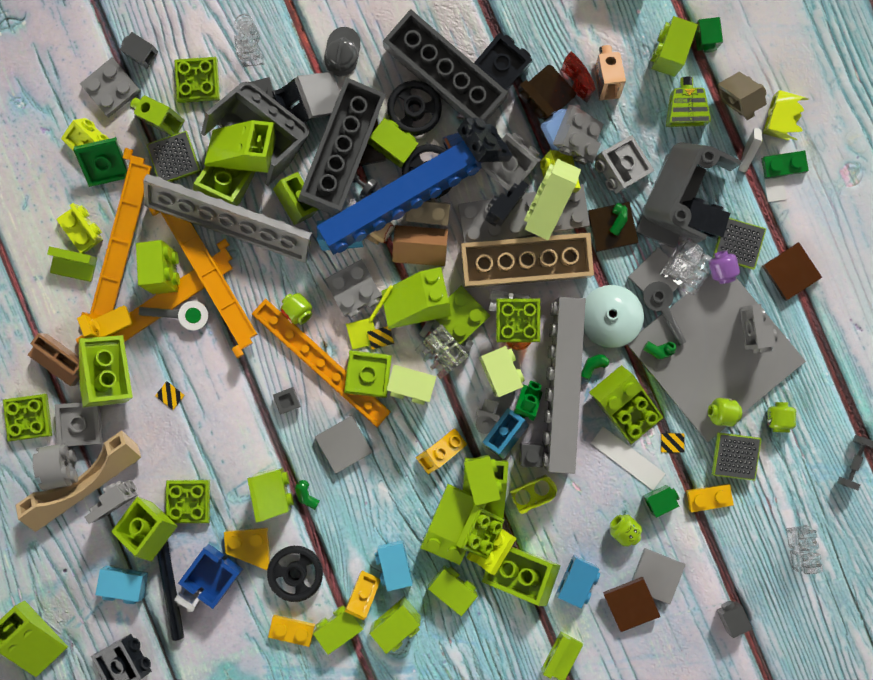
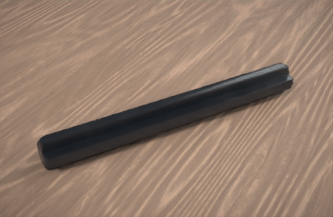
[157,540,184,641]

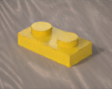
[686,483,734,512]
[344,571,381,620]
[268,615,315,647]

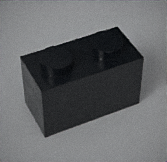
[683,198,731,238]

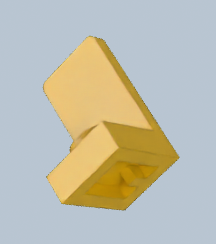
[77,305,133,338]
[415,429,467,474]

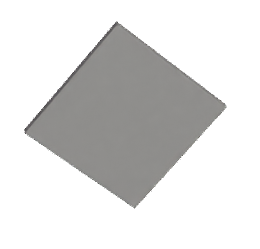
[627,274,806,442]

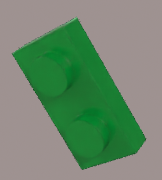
[761,150,809,179]

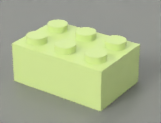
[524,159,581,240]
[479,346,525,397]
[387,365,437,405]

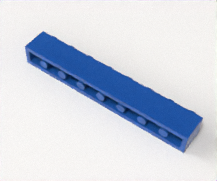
[316,140,482,255]

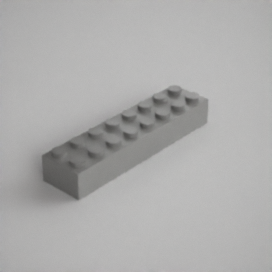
[542,297,586,474]

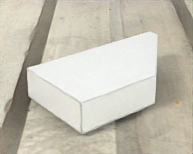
[738,128,762,172]

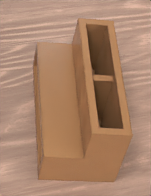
[392,225,448,266]
[28,333,80,386]

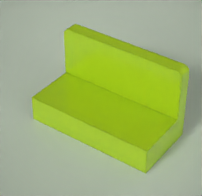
[47,246,97,282]
[541,631,583,680]

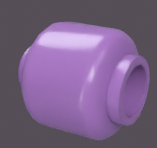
[709,251,740,284]

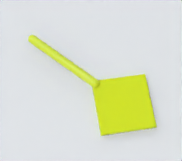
[346,285,393,350]

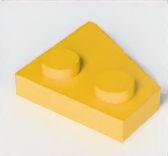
[224,527,270,570]

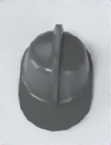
[324,27,360,76]

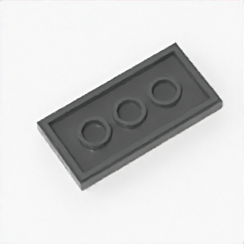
[636,154,707,248]

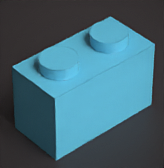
[375,540,413,592]
[95,566,148,604]

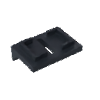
[272,78,310,123]

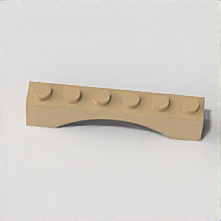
[15,430,141,532]

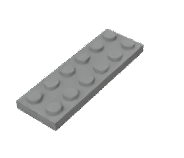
[458,184,590,243]

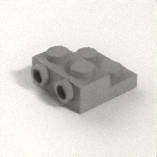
[553,105,604,165]
[481,133,541,191]
[595,135,654,194]
[325,259,382,318]
[740,304,777,353]
[84,480,138,524]

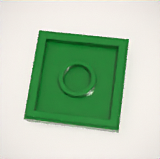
[73,137,128,187]

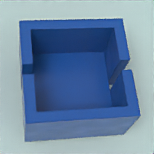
[178,544,243,609]

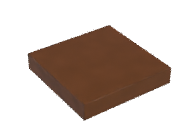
[762,242,822,301]
[603,577,661,632]

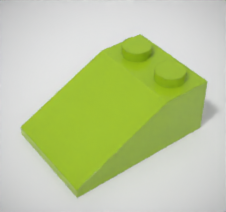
[193,166,256,206]
[381,267,451,329]
[79,335,133,408]
[247,468,294,523]
[420,484,487,565]
[481,547,561,606]

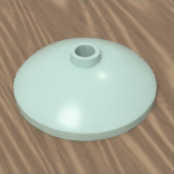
[584,285,644,348]

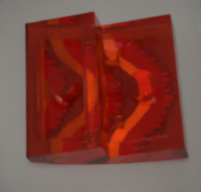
[561,51,596,103]

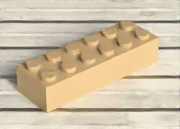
[461,233,594,288]

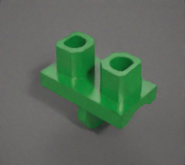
[514,381,542,421]

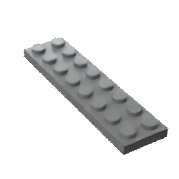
[143,174,312,263]

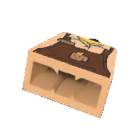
[595,45,626,101]

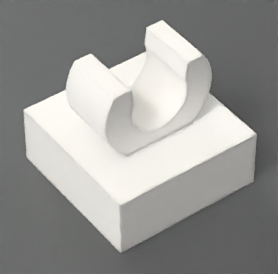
[174,588,202,612]

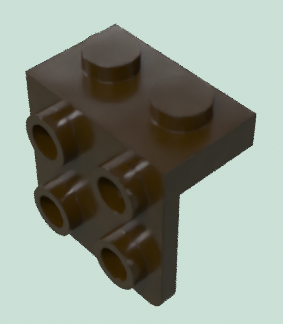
[518,65,576,121]

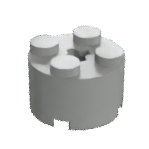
[33,443,78,491]

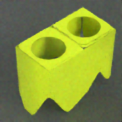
[763,90,809,140]
[510,474,557,514]

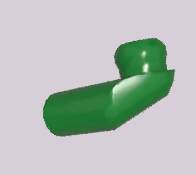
[609,203,628,236]
[643,341,677,359]
[581,354,609,380]
[295,480,320,510]

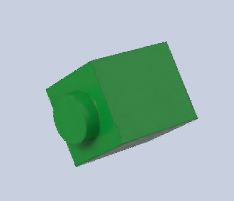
[695,17,723,53]
[643,485,680,518]

